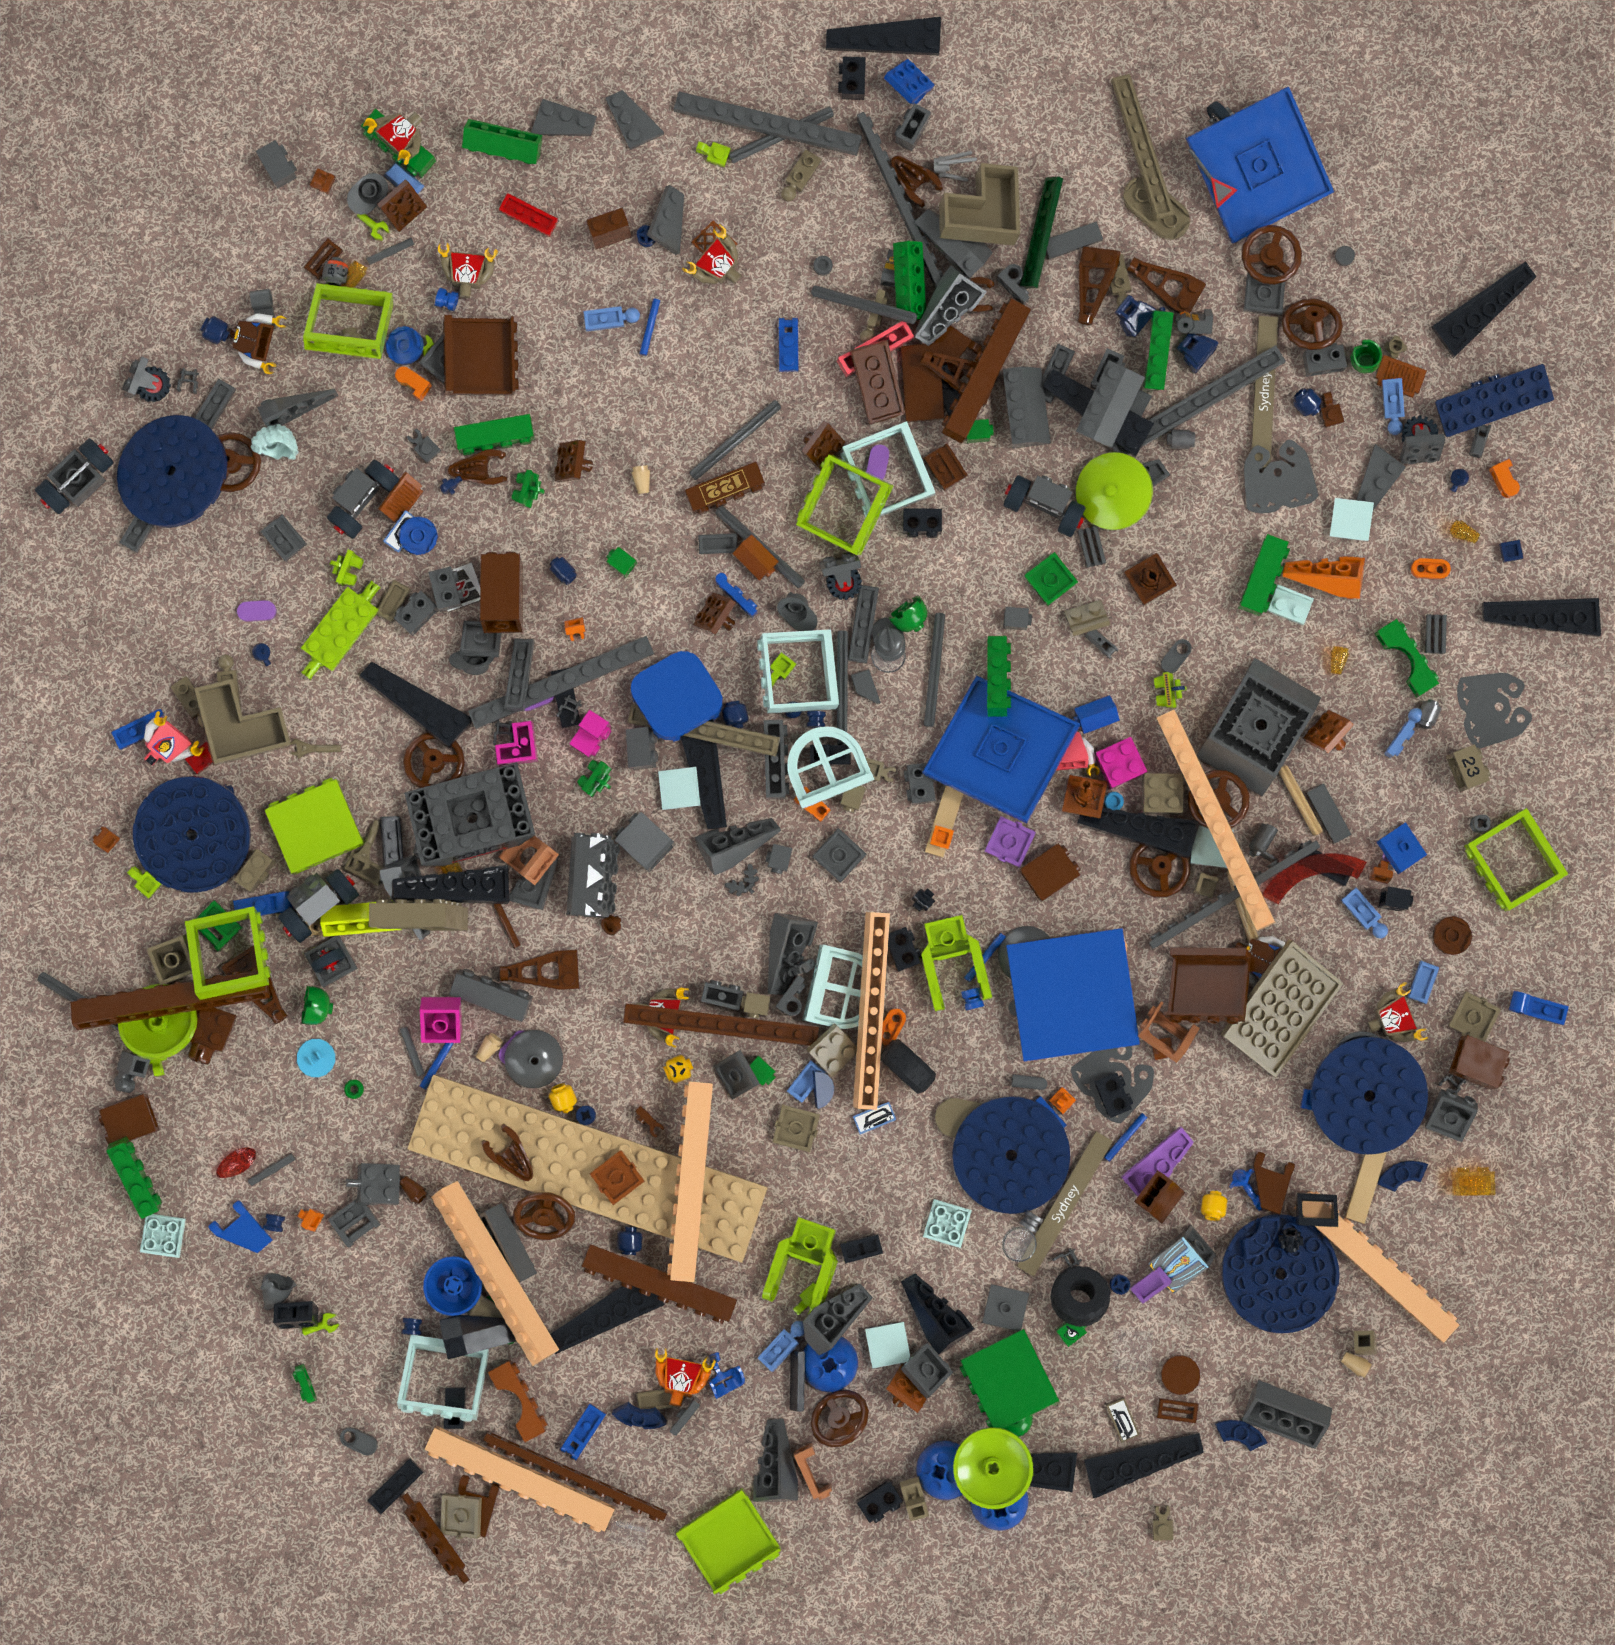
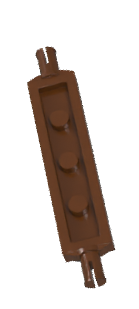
[401,1492,470,1585]

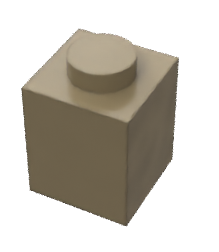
[840,786,866,813]
[1354,1330,1377,1355]

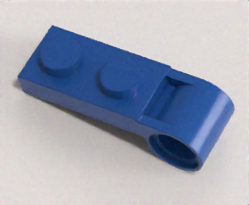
[233,891,293,916]
[1509,991,1569,1025]

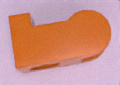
[395,367,432,401]
[1489,459,1520,498]
[793,786,831,822]

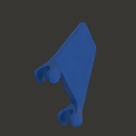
[208,1201,273,1253]

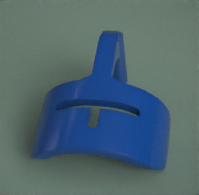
[708,1352,745,1399]

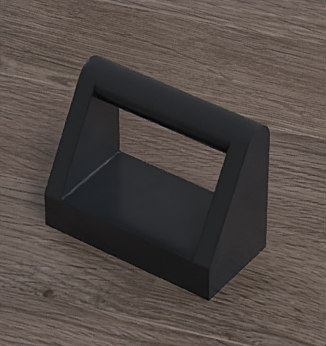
[1296,1193,1338,1227]

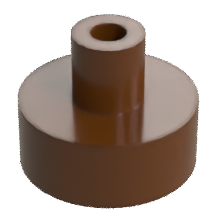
[601,915,621,936]

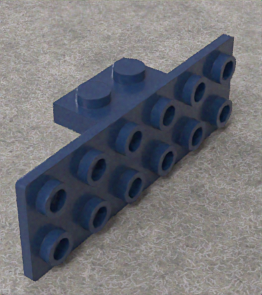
[1435,364,1554,437]

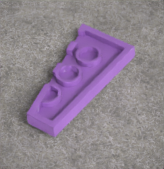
[1121,1126,1194,1197]

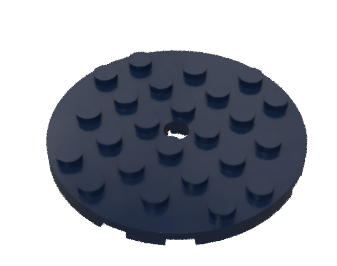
[117,415,227,528]
[133,776,251,893]
[1310,1037,1428,1155]
[953,1096,1070,1214]
[1221,1214,1340,1334]

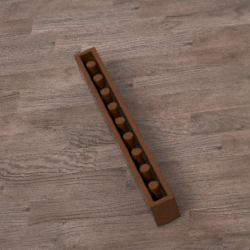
[70,969,270,1031]

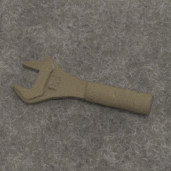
[290,739,342,759]
[352,820,380,871]

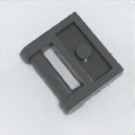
[328,1199,381,1248]

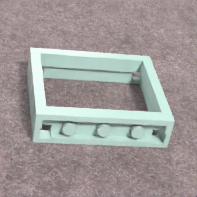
[840,421,936,517]
[757,630,839,713]
[397,1335,489,1422]

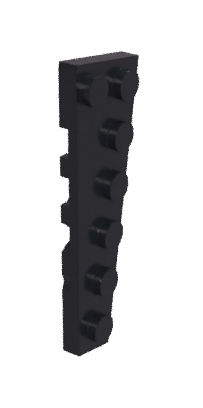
[826,17,941,56]
[1482,598,1601,637]
[359,662,472,749]
[550,1286,665,1354]

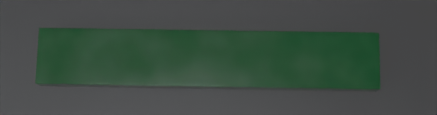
[1020,176,1063,289]

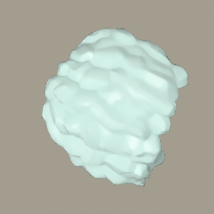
[251,424,299,460]

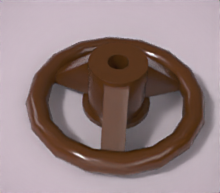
[1241,225,1302,285]
[1282,298,1343,350]
[218,432,261,492]
[403,733,465,788]
[1188,770,1250,829]
[1129,844,1190,898]
[513,1192,575,1240]
[811,1390,869,1447]

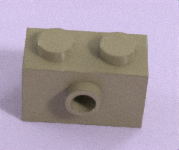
[234,849,277,893]
[741,992,771,1019]

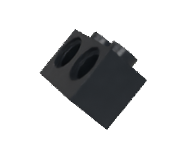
[838,56,866,100]
[903,508,942,538]
[1378,886,1413,912]
[888,927,922,972]
[1094,1073,1133,1118]
[840,1233,883,1264]
[273,1301,318,1329]
[856,1479,903,1523]

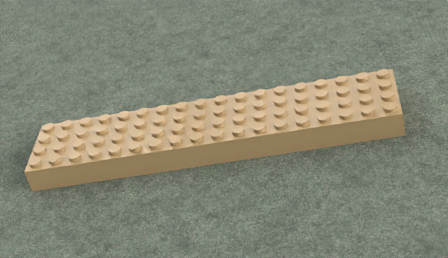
[408,1075,768,1263]

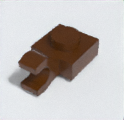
[1320,391,1345,428]
[635,1106,665,1138]

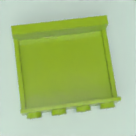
[265,778,365,875]
[676,1488,781,1595]

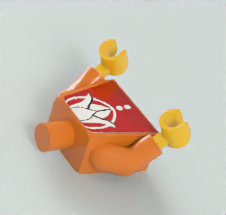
[655,1348,716,1407]

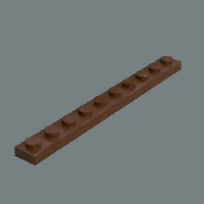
[623,1003,819,1046]
[483,1431,668,1522]

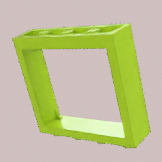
[303,283,394,359]
[796,455,894,555]
[1464,808,1568,912]
[185,906,271,1000]

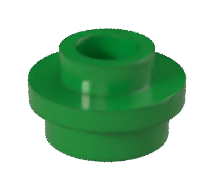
[344,1080,364,1099]

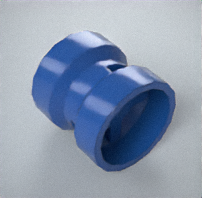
[435,288,459,312]
[961,987,984,1011]

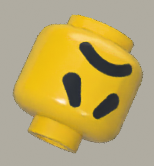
[663,1055,694,1083]

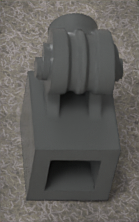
[114,1051,150,1093]

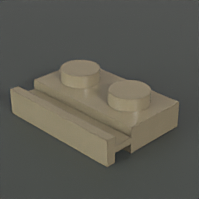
[1064,600,1110,636]

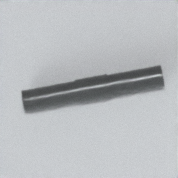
[366,238,415,265]
[400,1027,425,1077]
[248,1153,296,1186]

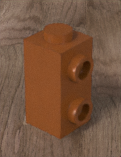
[732,534,779,581]

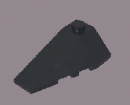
[901,1274,975,1355]
[439,1315,516,1360]

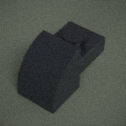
[810,744,851,766]
[444,1387,466,1429]

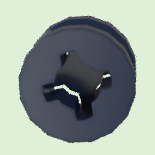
[637,225,656,247]
[806,711,826,728]
[576,1106,596,1125]
[263,1213,285,1232]
[1109,1274,1130,1295]
[401,1318,422,1336]

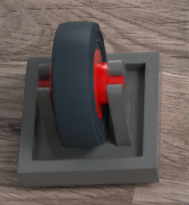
[304,935,358,988]

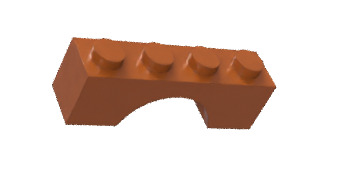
[488,1359,548,1443]

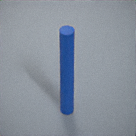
[639,299,660,356]
[964,933,1006,983]
[419,1043,454,1090]
[1104,1113,1147,1162]

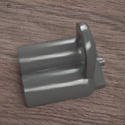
[1249,823,1279,863]

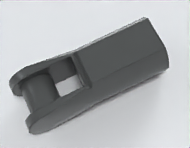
[1469,424,1491,458]
[1085,629,1118,659]
[1011,1074,1047,1090]

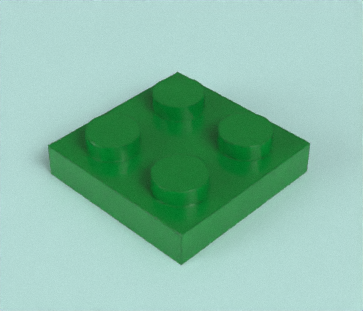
[1024,552,1078,606]

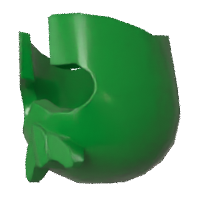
[1350,339,1382,374]

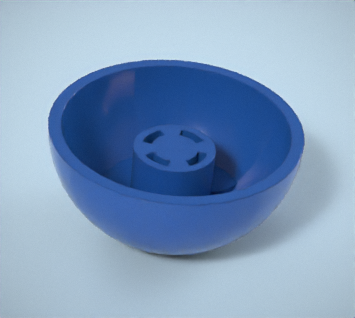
[423,1256,482,1316]
[803,1337,858,1392]
[916,1440,963,1500]
[970,1491,1029,1531]

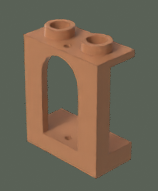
[499,836,559,885]
[1138,1001,1200,1063]
[794,1443,832,1500]

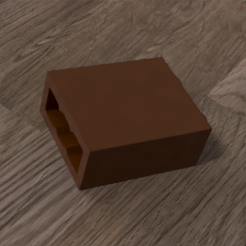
[586,207,631,250]
[1019,843,1081,902]
[1449,1035,1510,1090]
[98,1094,160,1144]
[1134,1170,1185,1224]

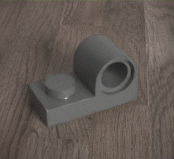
[996,264,1030,305]
[250,289,276,329]
[776,975,806,1016]

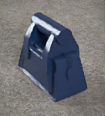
[1114,295,1157,337]
[1176,333,1219,374]

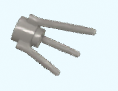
[934,151,977,182]

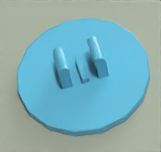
[297,1039,335,1077]

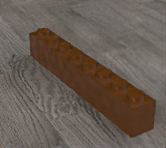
[941,298,1031,444]
[581,1244,737,1324]

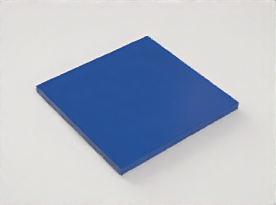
[1185,86,1334,243]
[922,675,1080,824]
[1006,928,1140,1061]

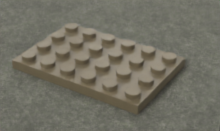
[1220,939,1344,1078]

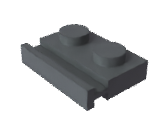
[260,514,308,562]

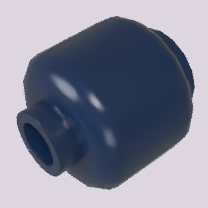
[200,316,230,345]
[1293,388,1322,417]
[721,701,749,729]
[616,1226,643,1255]

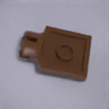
[188,1008,237,1065]

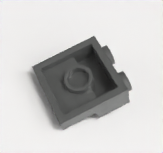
[1425,1089,1478,1142]
[901,1342,953,1399]

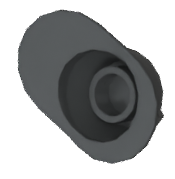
[347,173,388,215]
[777,592,818,631]
[872,618,905,661]
[449,651,494,675]

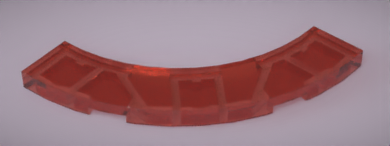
[1262,853,1367,905]

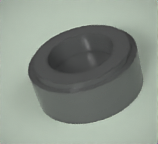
[1335,246,1355,266]
[814,256,833,276]

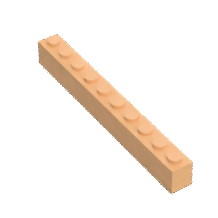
[853,912,890,1110]
[667,1081,713,1282]
[431,1181,559,1366]
[1294,1191,1459,1343]
[425,1426,615,1532]

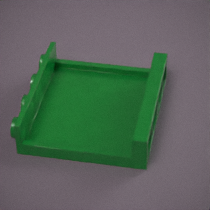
[959,1329,1060,1429]

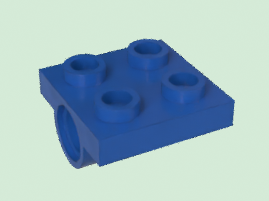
[884,59,935,105]

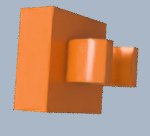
[564,617,585,641]
[930,825,954,850]
[1049,1087,1076,1114]
[298,1209,324,1232]

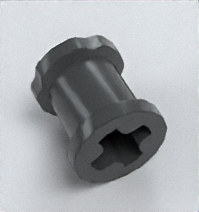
[1470,815,1491,833]

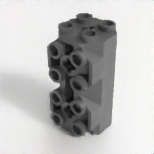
[566,833,620,918]

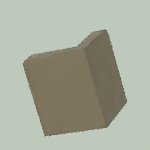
[1193,873,1219,898]

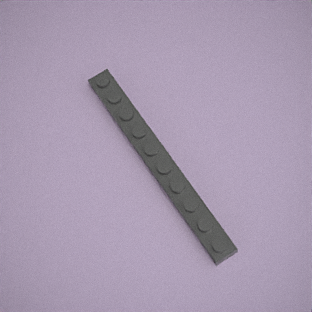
[673,91,862,156]
[857,112,943,289]
[1112,345,1286,455]
[119,379,236,553]
[468,636,654,730]
[1149,840,1320,950]

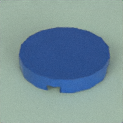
[386,326,424,365]
[399,516,438,555]

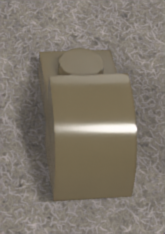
[899,1477,929,1522]

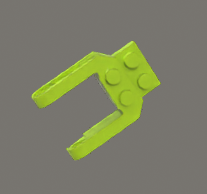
[921,915,992,1012]
[762,1217,838,1314]

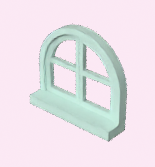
[787,727,874,809]
[802,945,863,1029]

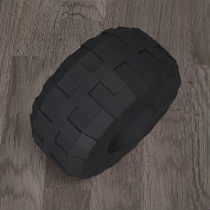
[880,1039,936,1094]
[1050,1266,1111,1327]

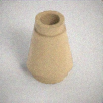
[631,465,650,494]
[475,1033,503,1062]
[1341,1352,1372,1378]

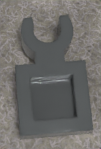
[407,429,441,464]

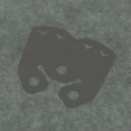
[1244,440,1319,513]
[1457,673,1532,749]
[1071,1046,1154,1124]

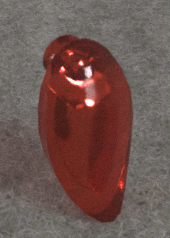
[216,1147,257,1178]

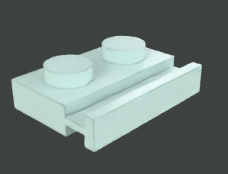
[1267,585,1314,625]

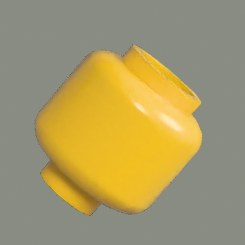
[549,1083,577,1113]
[1201,1191,1227,1221]

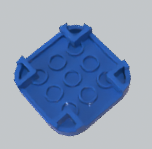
[631,651,723,742]

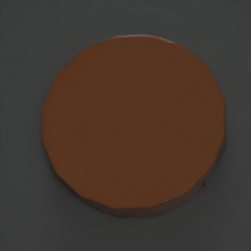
[1433,916,1473,955]
[1161,1355,1200,1395]

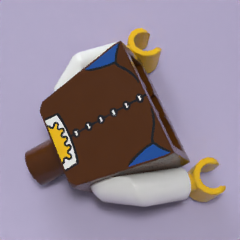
[230,314,287,374]
[1235,936,1285,987]

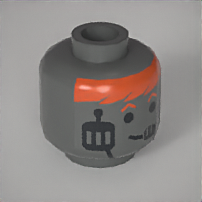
[322,257,349,286]

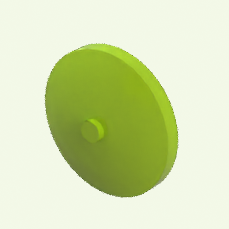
[1076,452,1153,530]
[118,984,197,1060]
[953,1427,1033,1509]

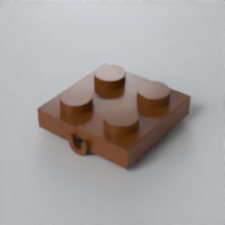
[590,1150,645,1205]

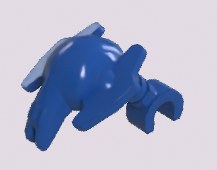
[1229,1169,1262,1211]

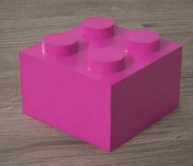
[1095,737,1147,790]
[420,997,462,1043]

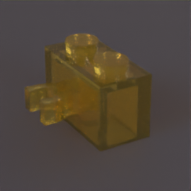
[1452,1167,1496,1196]

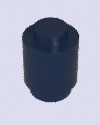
[549,557,578,585]

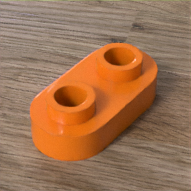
[1411,558,1451,579]
[881,1009,906,1045]

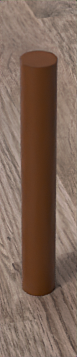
[493,904,521,949]

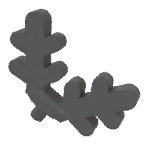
[725,864,759,897]

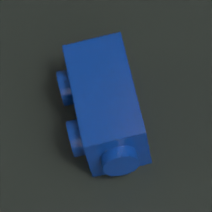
[1073,695,1120,734]

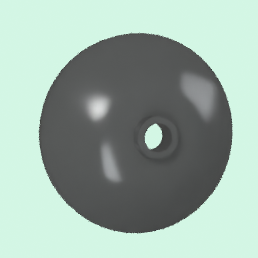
[998,926,1051,979]
[504,1030,563,1088]

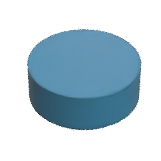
[1104,792,1124,810]

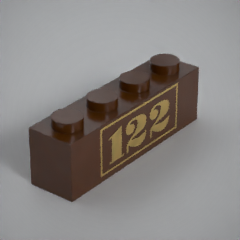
[685,462,765,515]

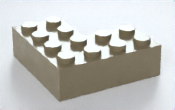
[939,163,1020,246]
[193,679,291,766]
[369,899,468,931]

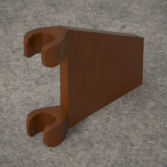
[934,325,982,379]
[1253,1152,1295,1215]
[458,1475,500,1538]

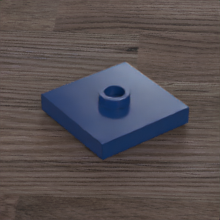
[1377,822,1427,874]

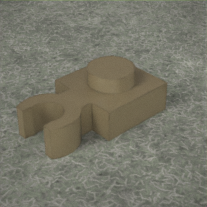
[866,758,896,782]
[1152,1505,1173,1541]

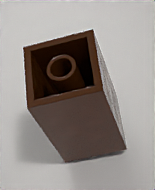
[480,551,523,633]

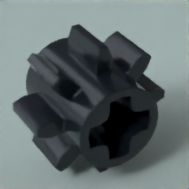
[912,888,935,912]
[1278,1228,1303,1253]

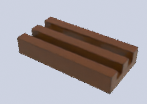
[304,238,343,280]
[1157,1398,1199,1423]

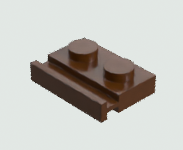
[924,443,968,491]

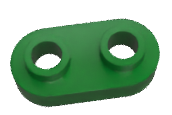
[293,1364,317,1404]

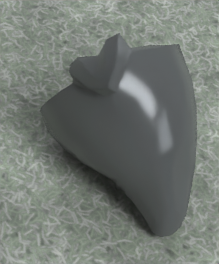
[260,1273,297,1311]

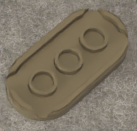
[1123,177,1190,240]
[935,1098,982,1138]

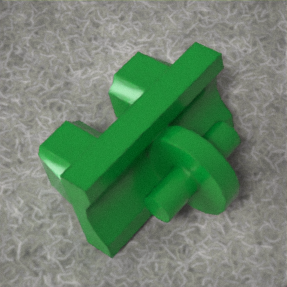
[512,469,545,508]
[577,760,612,797]

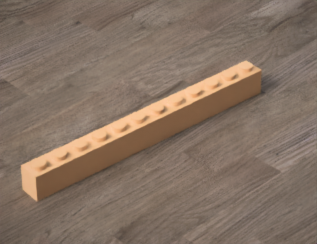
[1157,710,1276,931]

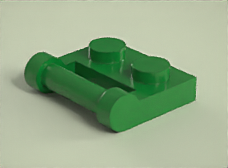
[196,900,243,952]

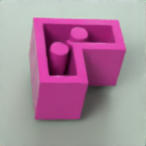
[569,709,612,758]
[495,721,538,767]

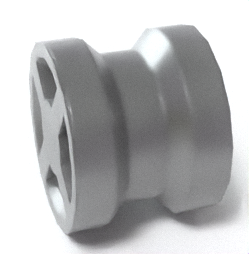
[1019,1210,1043,1233]

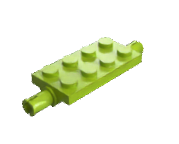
[301,581,381,680]

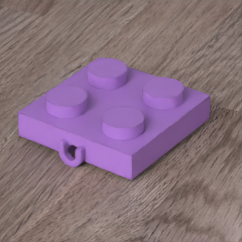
[984,816,1036,868]

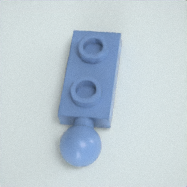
[583,306,640,332]
[1382,378,1405,435]
[1384,708,1422,758]
[1340,888,1388,939]
[758,1321,805,1372]

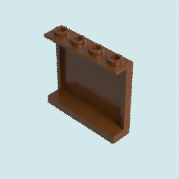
[443,315,519,396]
[1164,947,1251,1024]

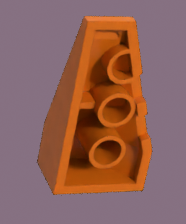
[1283,556,1365,599]

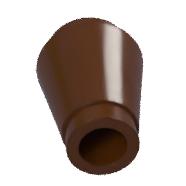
[400,1176,428,1205]

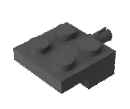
[345,1163,400,1205]

